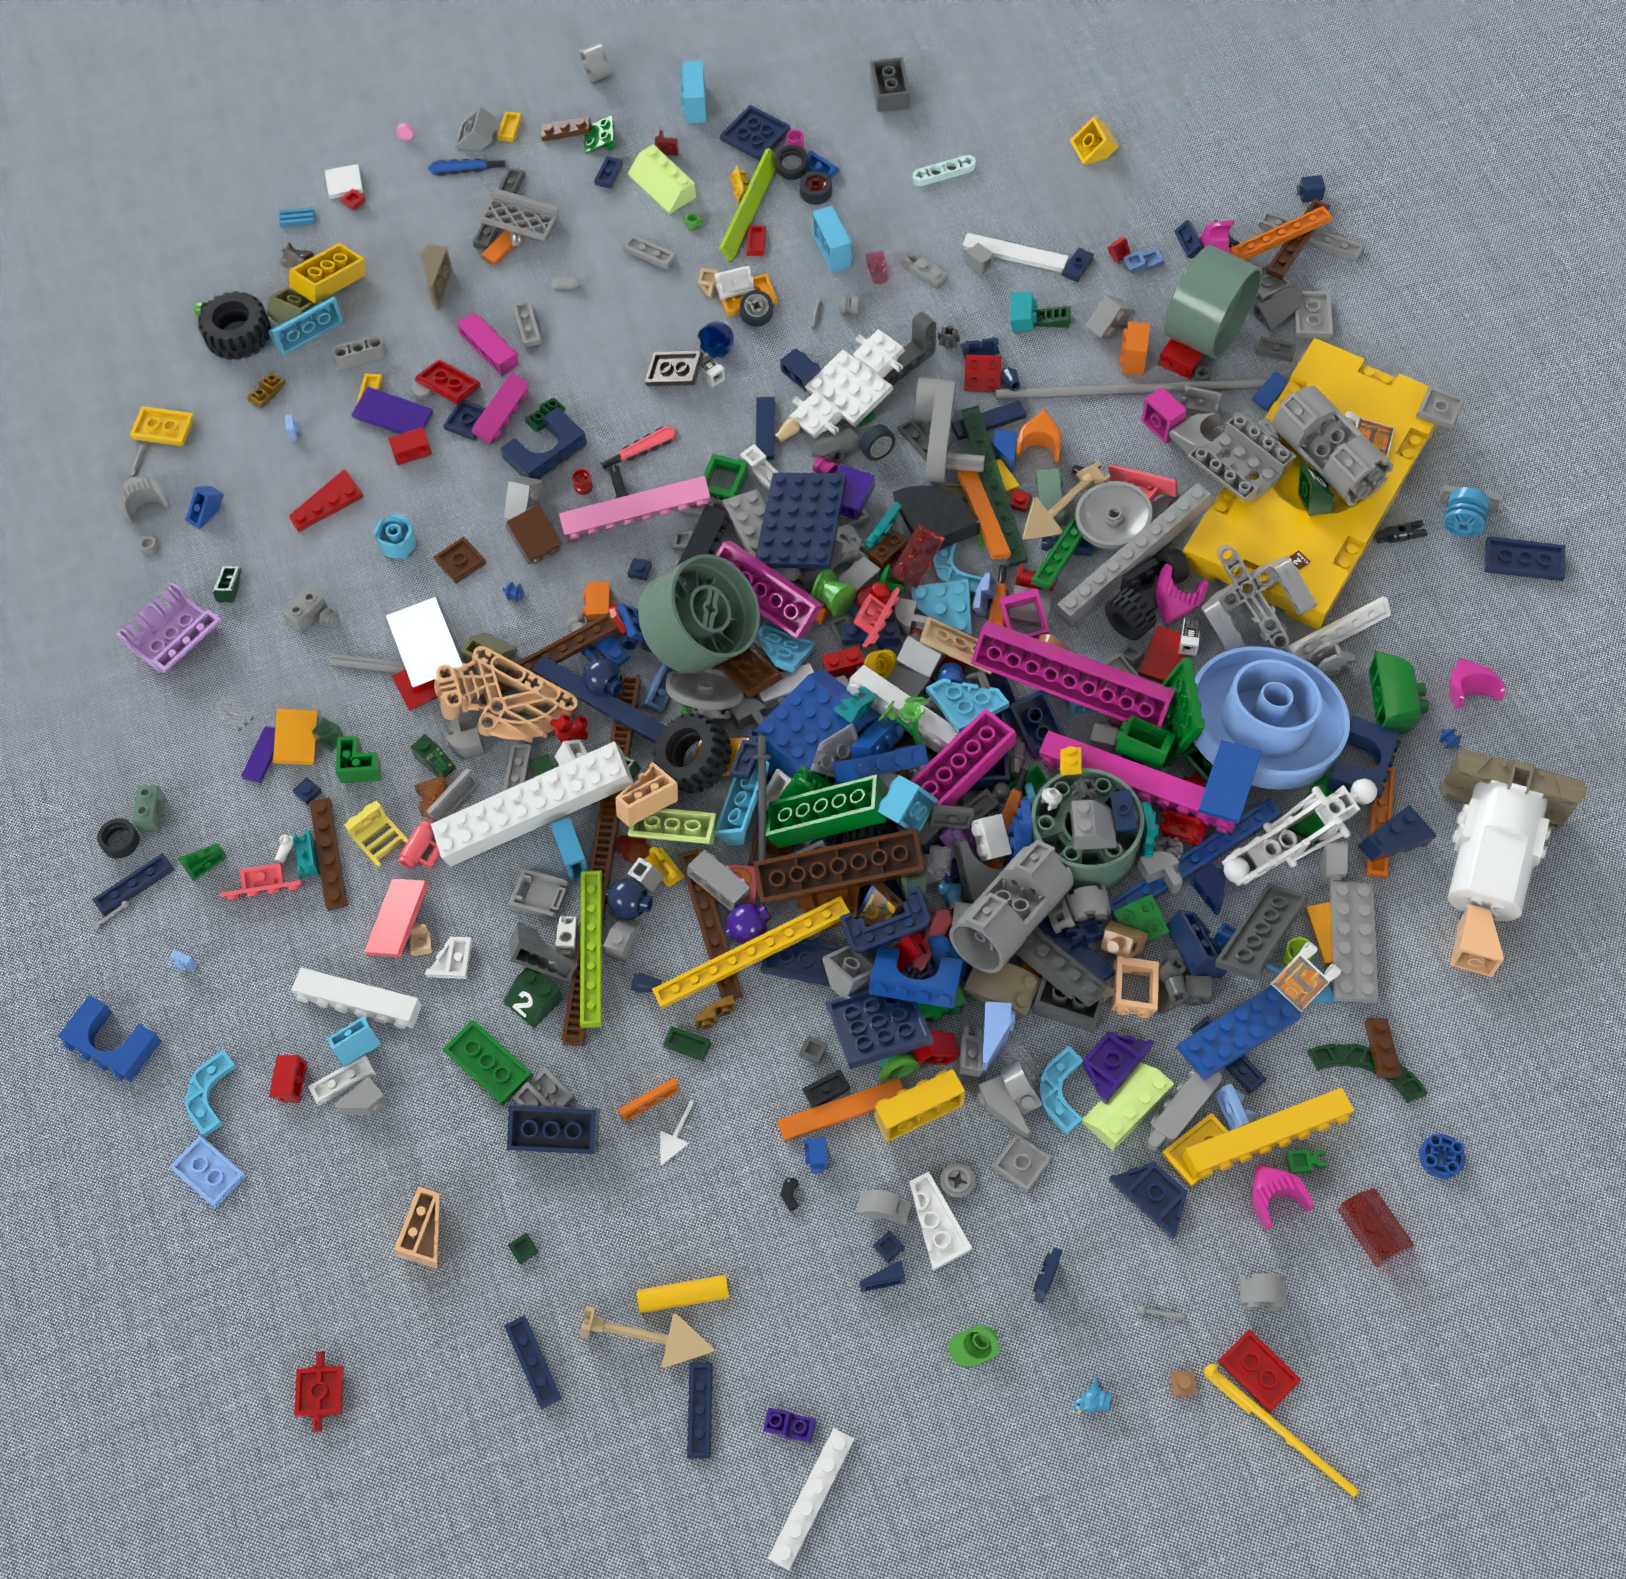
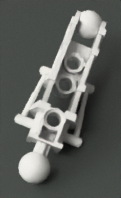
[1221,778,1377,887]

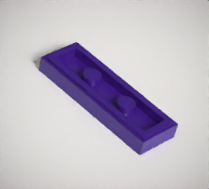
[241,725,275,783]

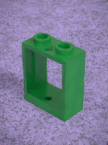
[703,454,749,500]
[1115,715,1176,771]

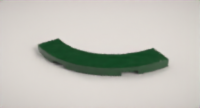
[1307,1044,1428,1104]

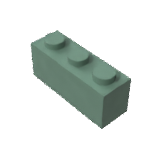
[1035,469,1067,526]

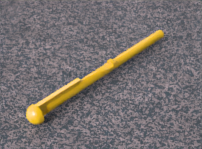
[1204,1363,1359,1498]

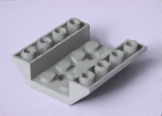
[1187,412,1296,502]

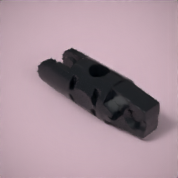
[1376,520,1427,544]

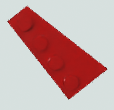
[288,468,363,533]

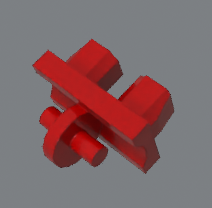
[550,714,589,744]

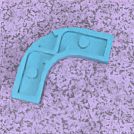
[933,543,983,596]
[1039,1046,1083,1136]
[185,1049,237,1138]

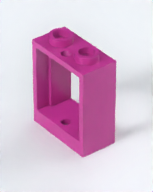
[999,588,1050,639]

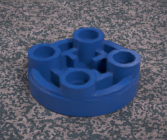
[1419,1134,1465,1179]

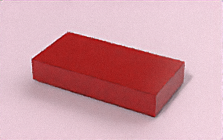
[746,225,766,256]
[609,603,627,634]

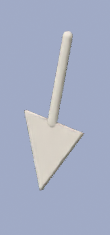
[660,1100,694,1166]

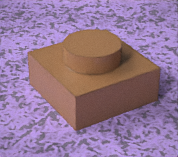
[1170,1370,1197,1397]

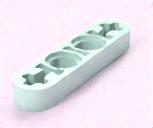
[912,155,976,186]

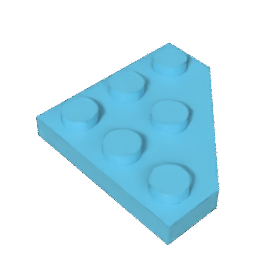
[911,580,972,636]
[756,623,817,673]
[926,679,1009,734]

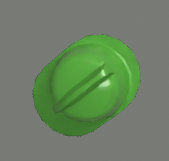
[948,1324,999,1367]

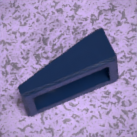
[860,1261,905,1292]

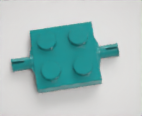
[865,501,902,550]
[1140,802,1158,858]

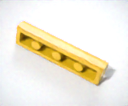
[637,1275,729,1314]

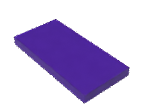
[351,387,433,434]

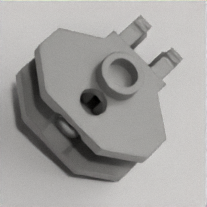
[836,524,872,565]
[1308,641,1356,677]

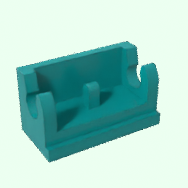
[834,687,877,723]
[293,829,319,879]

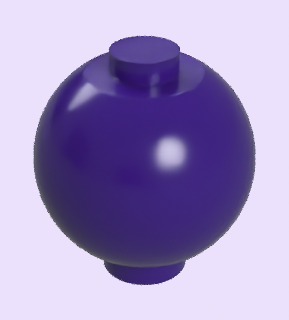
[725,903,772,944]

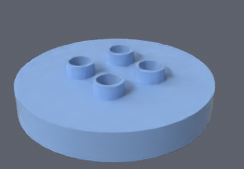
[1193,646,1350,790]

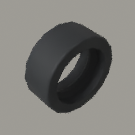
[775,145,808,180]
[97,818,140,859]

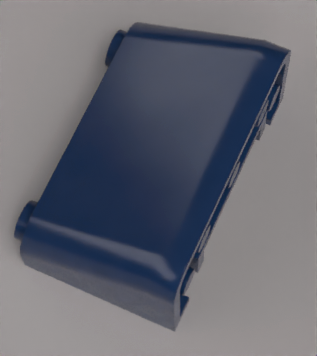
[840,886,932,954]

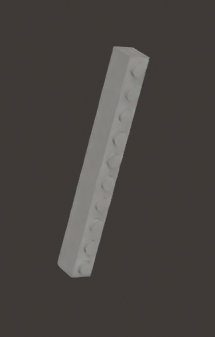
[1057,483,1211,627]

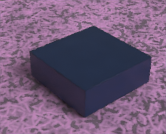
[873,1231,905,1263]

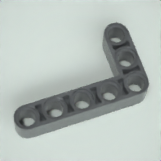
[883,312,936,386]

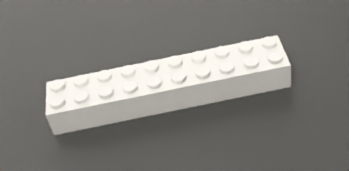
[431,741,634,867]

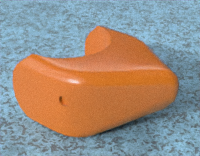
[1015,409,1062,463]

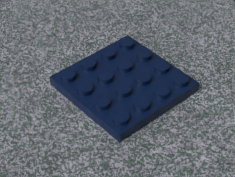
[826,989,933,1069]

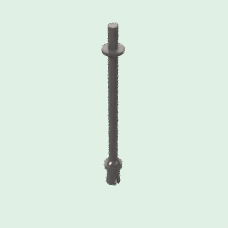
[753,735,771,899]

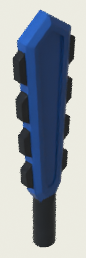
[428,159,506,176]

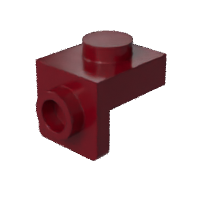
[655,130,679,156]

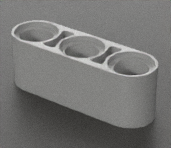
[332,335,387,369]

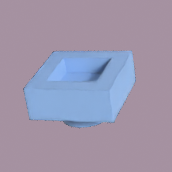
[285,414,300,441]
[170,950,197,972]

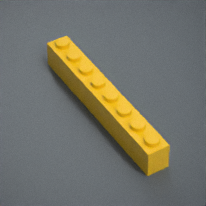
[1182,1087,1355,1179]

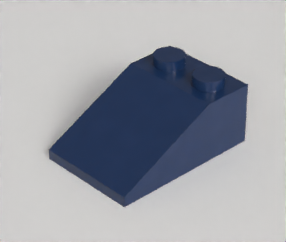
[1005,690,1066,760]

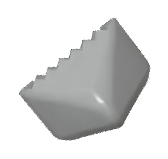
[1169,413,1224,457]
[116,477,170,524]

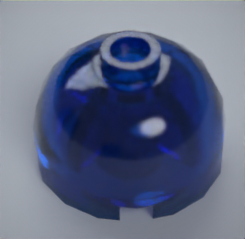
[698,321,734,358]

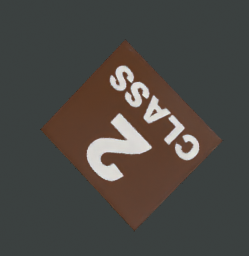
[1289,550,1311,570]

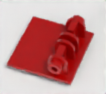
[964,355,1002,392]

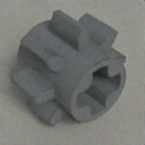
[938,326,960,349]
[1071,777,1097,801]

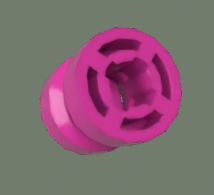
[787,129,804,149]
[812,457,838,473]

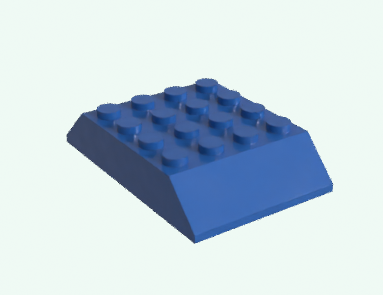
[754,669,881,779]

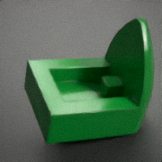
[879,565,908,595]

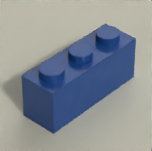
[850,716,904,758]

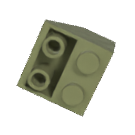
[461,632,518,671]

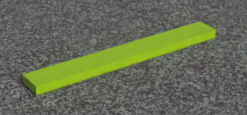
[719,148,776,261]
[580,870,602,1028]

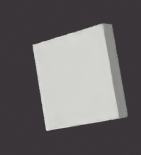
[325,164,363,199]

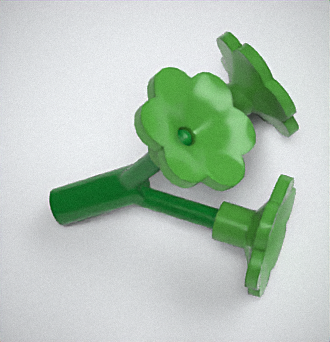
[878,697,930,745]

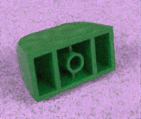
[1368,651,1429,735]

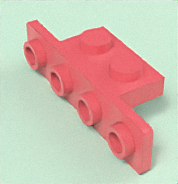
[1108,465,1178,503]
[853,587,900,648]
[220,863,305,900]

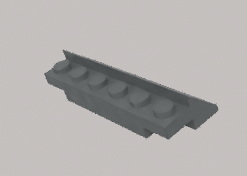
[1015,926,1117,1007]

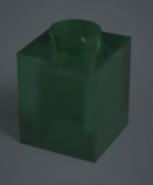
[312,718,344,752]

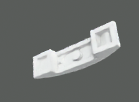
[740,444,778,491]

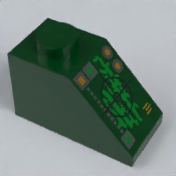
[410,734,456,781]

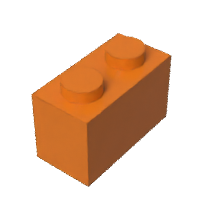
[583,581,612,623]

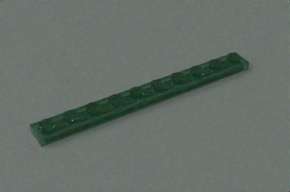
[961,405,1028,567]

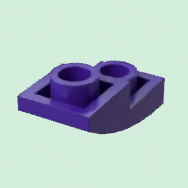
[763,1408,817,1444]

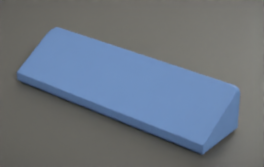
[641,663,674,714]

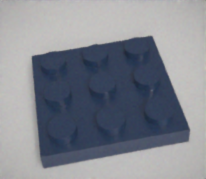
[720,105,791,161]

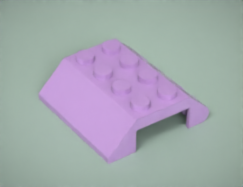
[116,583,222,673]

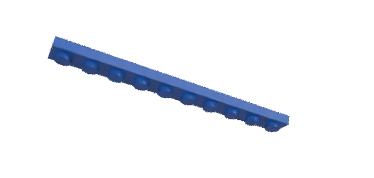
[1109,799,1282,923]

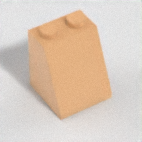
[1450,904,1504,977]

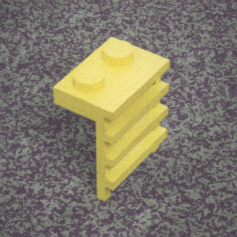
[344,800,408,867]

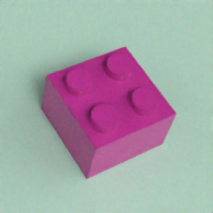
[1141,387,1187,444]

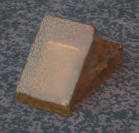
[414,776,448,819]

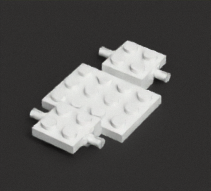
[789,329,905,439]

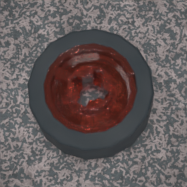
[799,171,832,205]

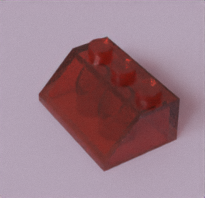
[890,521,945,588]
[1337,1188,1415,1268]

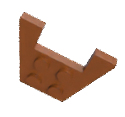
[796,886,861,931]

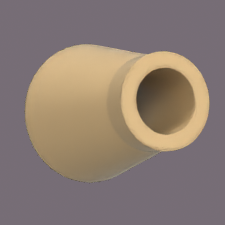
[774,417,802,444]

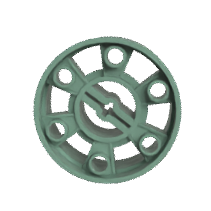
[1164,245,1262,359]
[638,554,760,674]
[1031,768,1144,894]

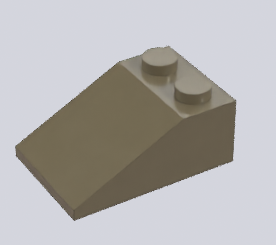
[421,244,453,311]
[962,963,1042,1021]

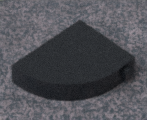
[892,485,980,556]

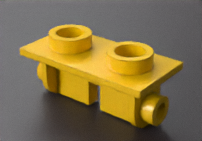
[730,165,749,203]
[645,846,685,888]

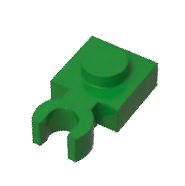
[1286,1149,1328,1174]

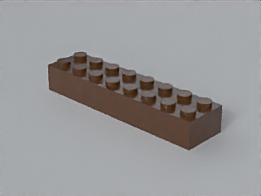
[753,828,927,906]

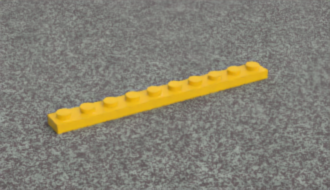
[652,896,850,1009]

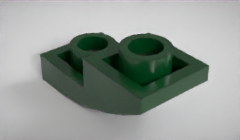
[525,397,565,433]

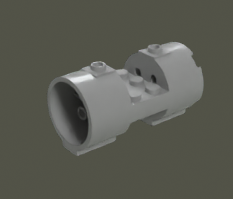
[1272,386,1393,506]
[949,840,1073,973]

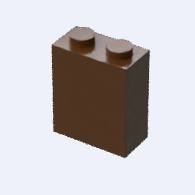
[505,504,562,565]

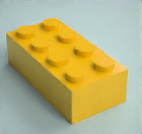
[289,242,365,304]
[875,1069,965,1143]

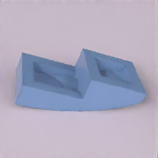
[1123,248,1164,272]
[973,572,997,617]

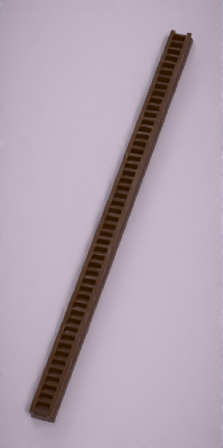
[561,674,642,1046]

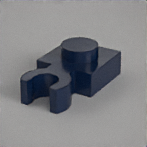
[1065,920,1105,945]

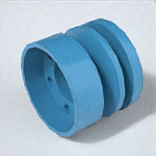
[1443,487,1490,537]

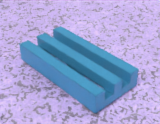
[279,207,315,227]

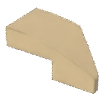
[697,268,719,298]
[410,921,433,957]

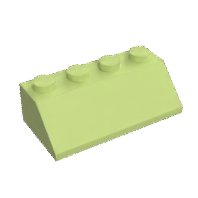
[628,145,696,214]
[628,808,716,845]
[1082,1062,1174,1151]

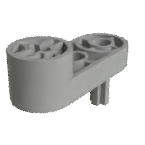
[915,377,985,483]

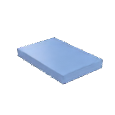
[169,1135,247,1209]

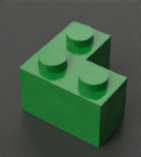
[336,736,381,783]

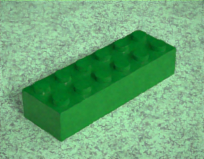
[765,774,888,849]

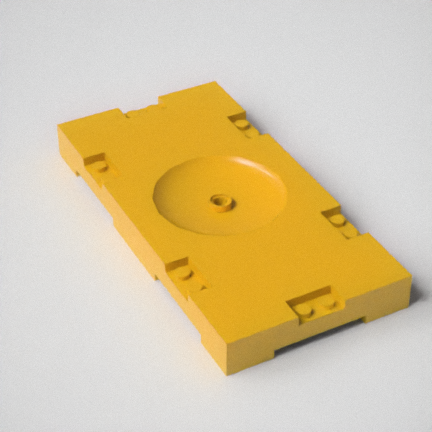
[1183,338,1437,630]

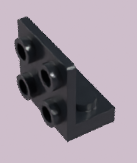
[1120,558,1159,610]

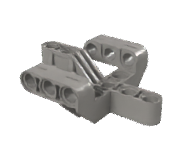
[1201,544,1317,651]

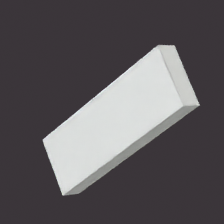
[308,1054,376,1106]

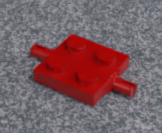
[294,1351,344,1432]

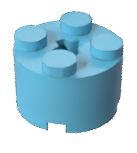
[374,514,416,559]

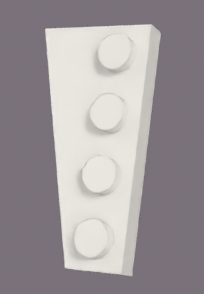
[909,1171,972,1271]

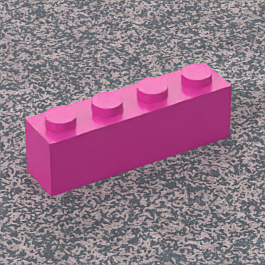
[457,312,519,376]
[471,372,530,444]

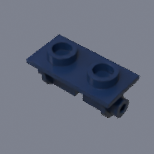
[961,337,1000,360]

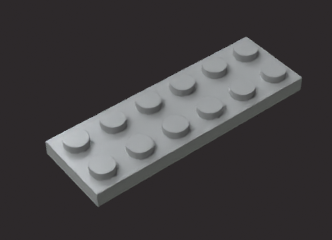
[722,489,801,582]
[1329,881,1378,1004]

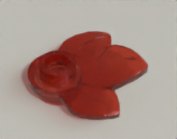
[615,835,652,864]

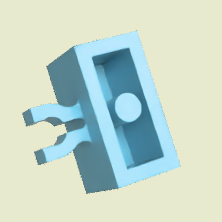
[327,1016,381,1067]

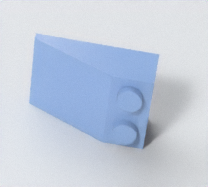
[981,1002,1015,1078]

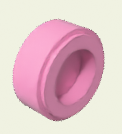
[396,123,414,141]

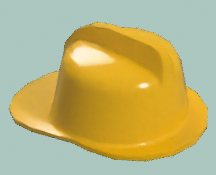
[864,650,899,680]

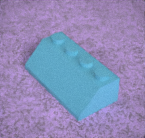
[268,297,344,356]
[714,761,770,846]

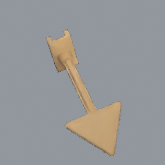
[1022,461,1110,540]
[579,1305,714,1368]

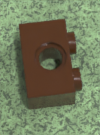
[869,529,908,574]

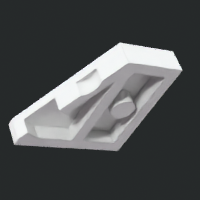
[425,937,472,979]

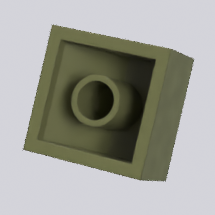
[266,287,318,323]

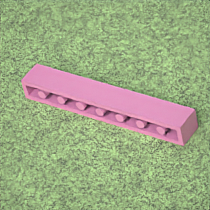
[559,476,712,540]

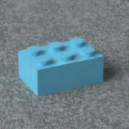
[680,60,707,123]
[812,205,853,273]
[878,775,938,833]

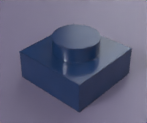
[628,558,652,581]
[292,777,322,805]

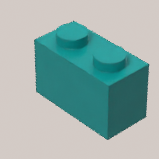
[1010,291,1038,333]

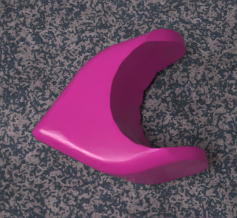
[1200,220,1235,254]
[1155,564,1208,625]
[1449,658,1505,708]
[1251,1164,1314,1231]

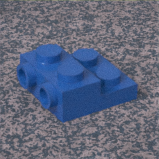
[1008,800,1032,857]

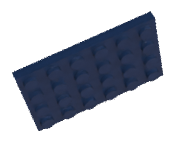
[755,473,847,569]

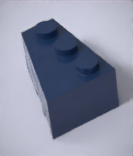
[1358,805,1437,862]
[1166,910,1228,979]

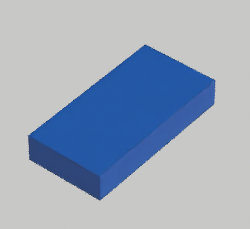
[1251,371,1289,411]

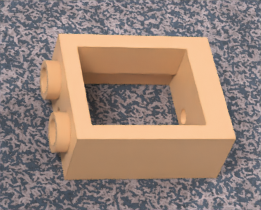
[1110,956,1159,1018]

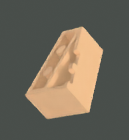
[615,762,678,827]
[394,1186,440,1269]

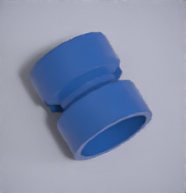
[938,662,964,684]

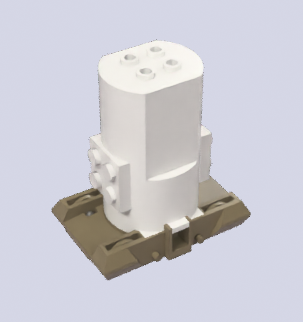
[1440,749,1587,921]

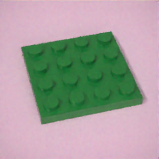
[1161,657,1205,767]

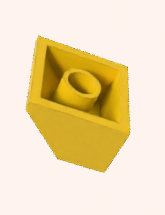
[1070,116,1119,165]

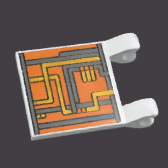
[1345,411,1395,458]
[1270,942,1341,1011]

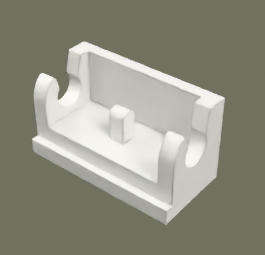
[715,266,754,300]

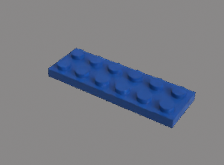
[1176,985,1301,1081]

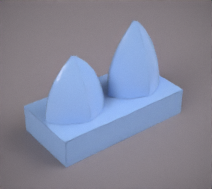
[1214,1084,1258,1131]

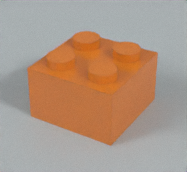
[1119,321,1150,375]

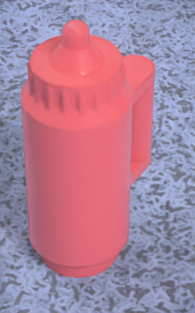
[398,819,440,869]

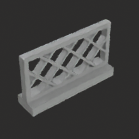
[479,188,559,241]

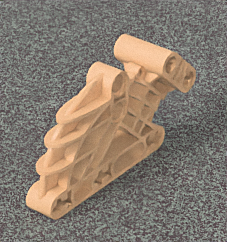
[434,646,578,743]

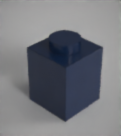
[1297,175,1325,203]

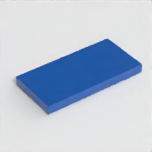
[1198,740,1262,824]

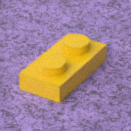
[1060,746,1082,776]

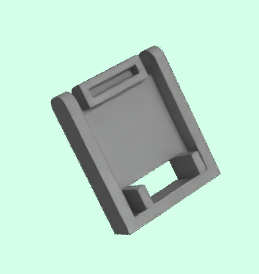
[508,868,569,920]

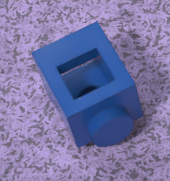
[804,1137,828,1174]

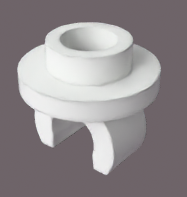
[1041,788,1062,811]

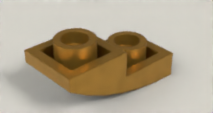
[247,372,285,409]
[695,995,736,1029]

